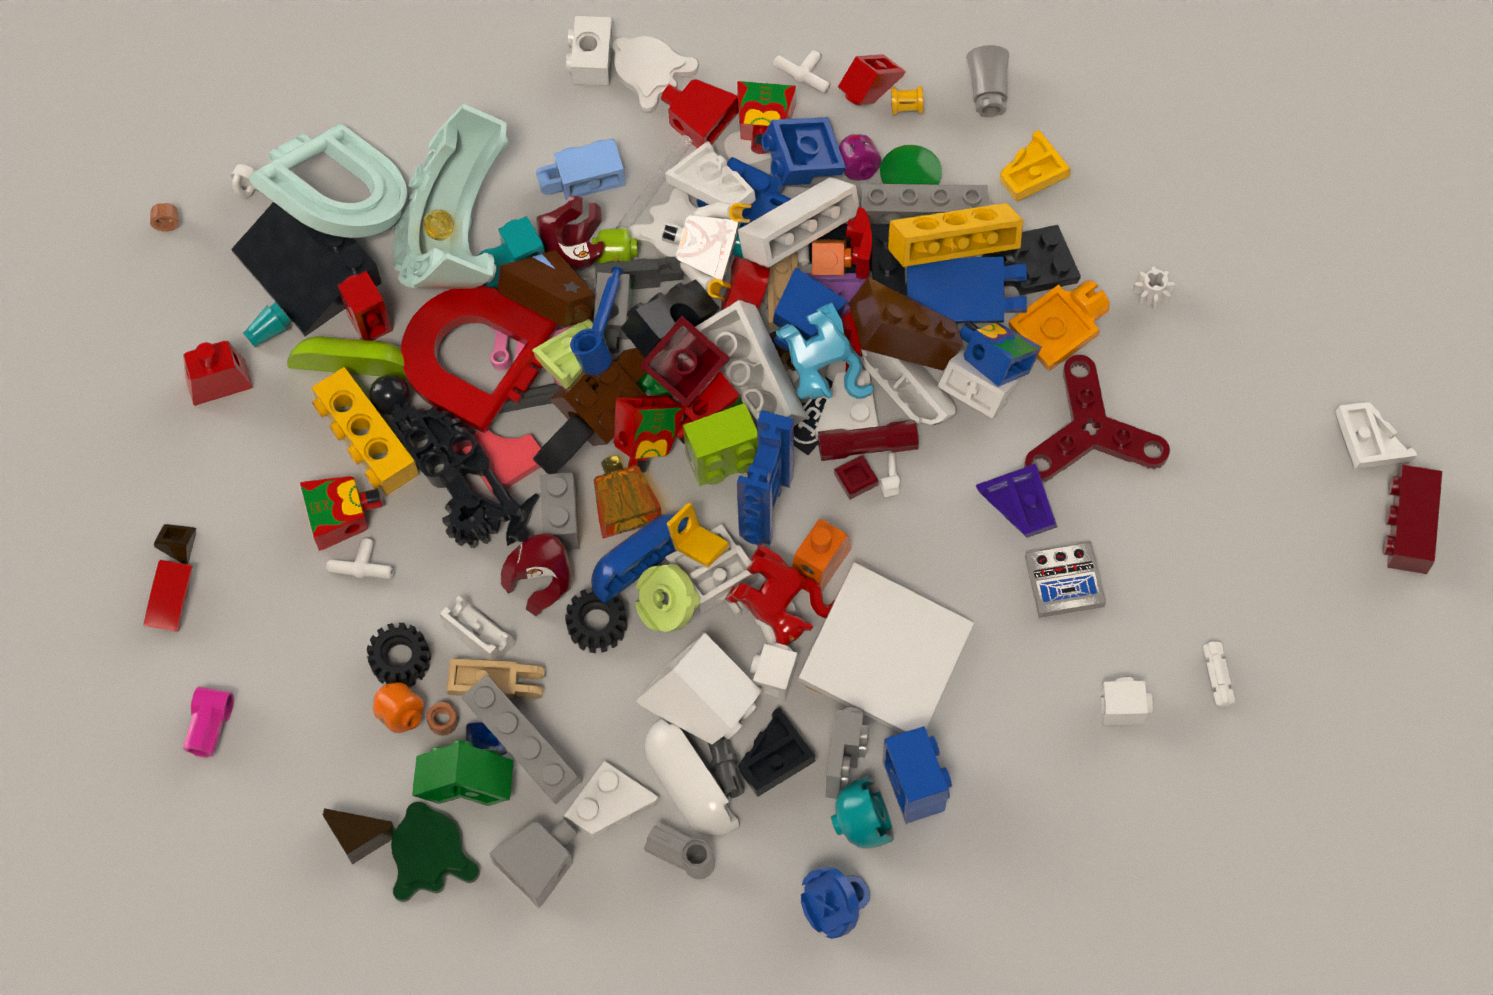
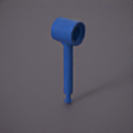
[570,266,623,375]

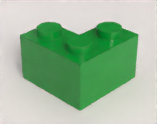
[412,740,513,806]

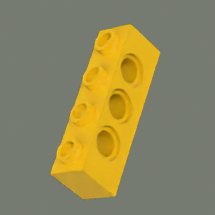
[888,203,1023,267]
[311,367,419,496]

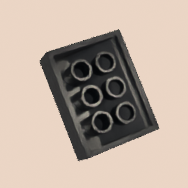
[231,202,382,337]

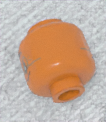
[373,682,424,733]

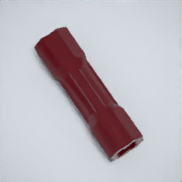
[818,420,919,461]

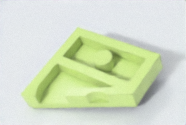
[532,319,606,389]

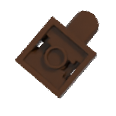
[549,348,647,446]

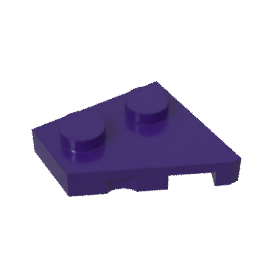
[976,464,1058,538]

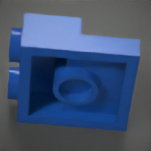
[762,117,846,186]

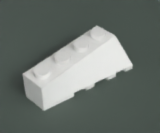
[695,300,808,426]

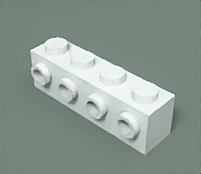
[738,177,859,267]

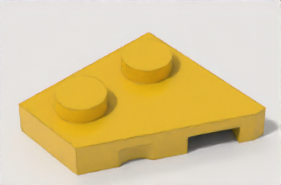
[1000,130,1070,202]

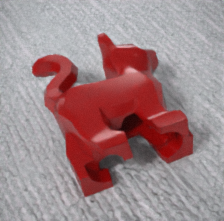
[725,545,835,646]

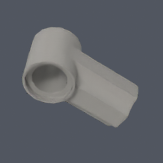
[644,822,715,879]

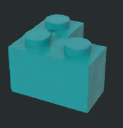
[477,216,545,289]

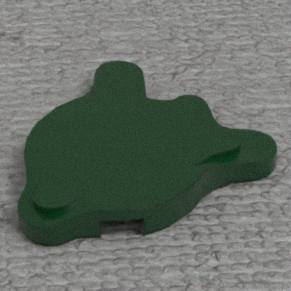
[391,802,480,902]

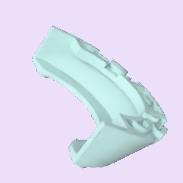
[393,104,508,289]

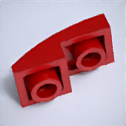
[846,207,872,280]
[143,560,193,632]

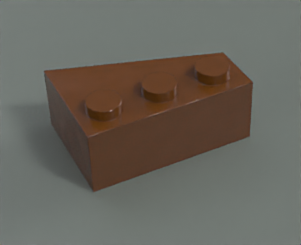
[849,277,963,371]

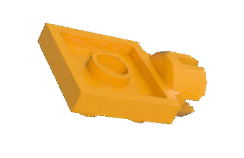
[1009,280,1110,372]

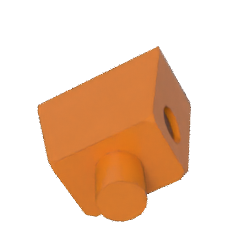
[792,519,851,593]

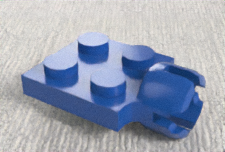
[696,157,791,227]

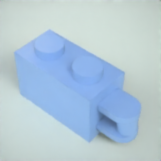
[536,138,625,200]

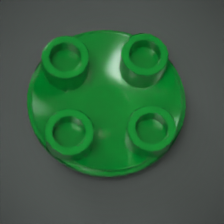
[880,145,942,185]

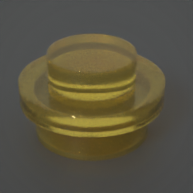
[423,210,454,241]

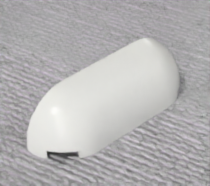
[860,350,956,425]
[644,718,740,836]

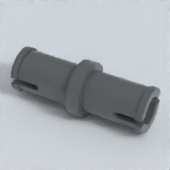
[708,736,744,799]

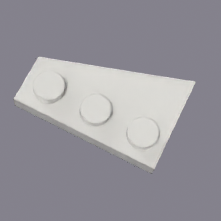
[665,141,756,210]

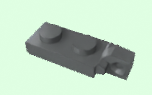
[594,256,683,290]

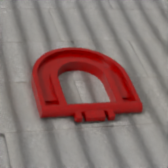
[401,286,558,433]

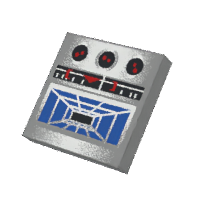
[1025,542,1106,618]

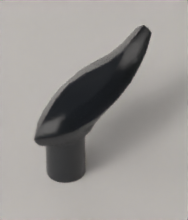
[506,493,540,546]

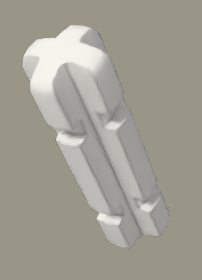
[1203,641,1236,707]

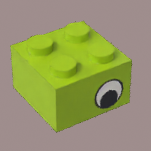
[683,403,758,486]

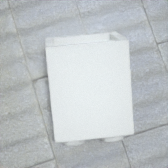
[636,633,762,745]

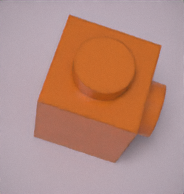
[812,239,852,276]

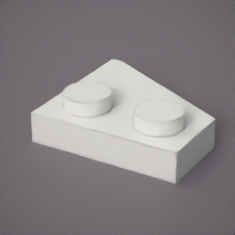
[815,370,878,440]
[1335,402,1417,469]
[564,761,659,838]

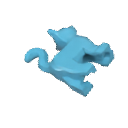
[775,302,874,400]

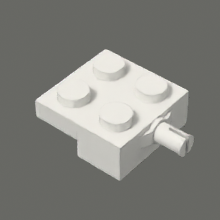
[665,524,758,617]

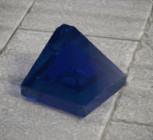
[466,722,507,756]

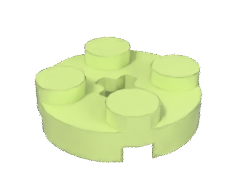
[635,564,700,632]

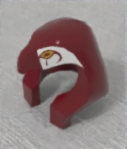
[536,196,604,271]
[500,533,572,616]

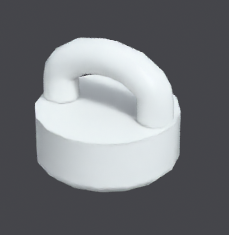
[231,164,258,198]

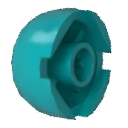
[831,776,894,849]

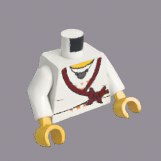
[662,202,751,301]

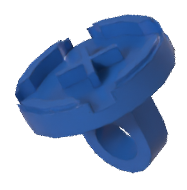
[801,866,870,939]

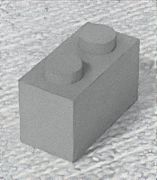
[540,472,580,550]

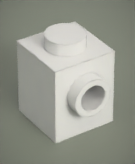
[750,644,797,701]
[1100,677,1153,726]

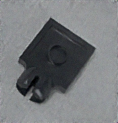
[982,225,1081,296]

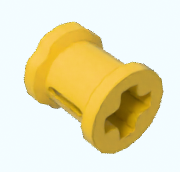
[891,86,923,115]

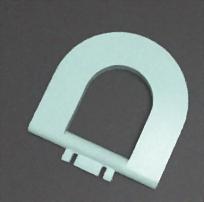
[249,124,407,238]

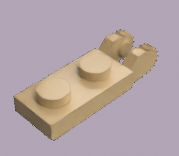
[447,659,545,699]

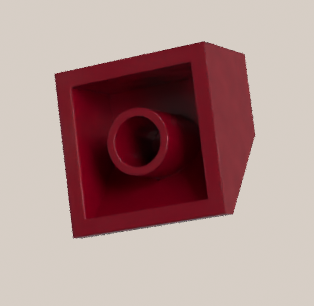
[639,316,731,408]

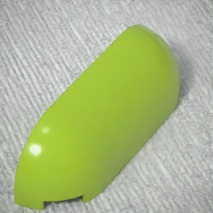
[287,336,407,379]

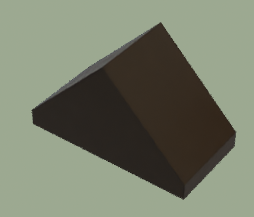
[322,808,396,864]

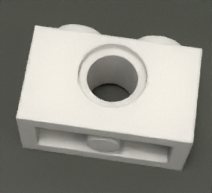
[566,16,613,85]

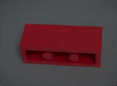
[1383,465,1443,574]

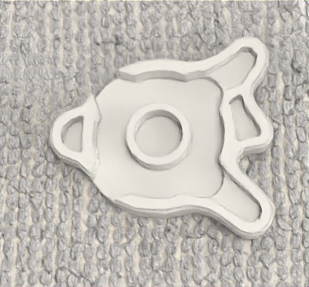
[612,36,698,112]
[628,188,697,258]

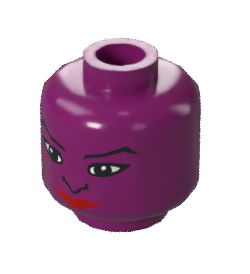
[839,134,881,181]

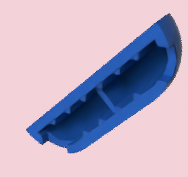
[591,513,688,604]

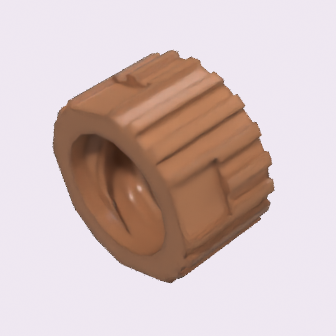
[150,203,179,232]
[426,702,458,736]

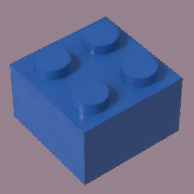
[882,726,952,824]

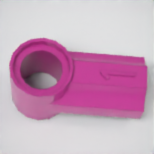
[183,686,234,758]

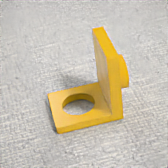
[667,502,729,568]

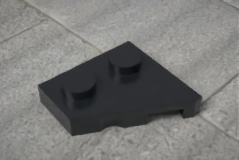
[738,707,816,797]

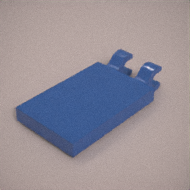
[907,257,1027,323]

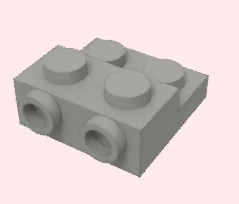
[825,707,869,799]

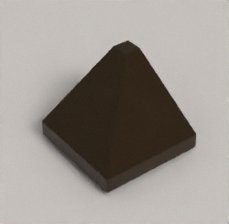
[154,524,196,564]

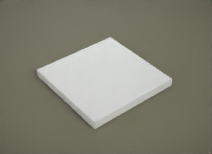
[796,562,974,733]

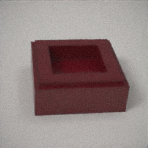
[834,455,879,500]

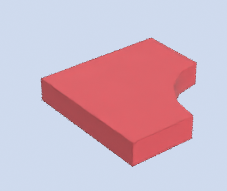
[461,429,541,497]

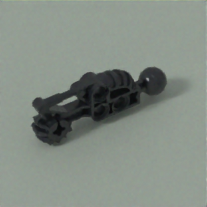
[369,374,523,548]

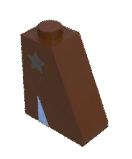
[497,250,595,328]

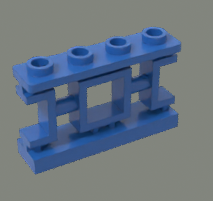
[737,410,794,545]

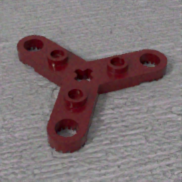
[1024,355,1170,482]

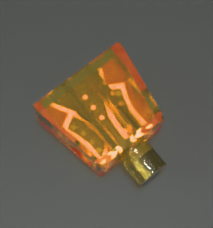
[593,456,662,539]

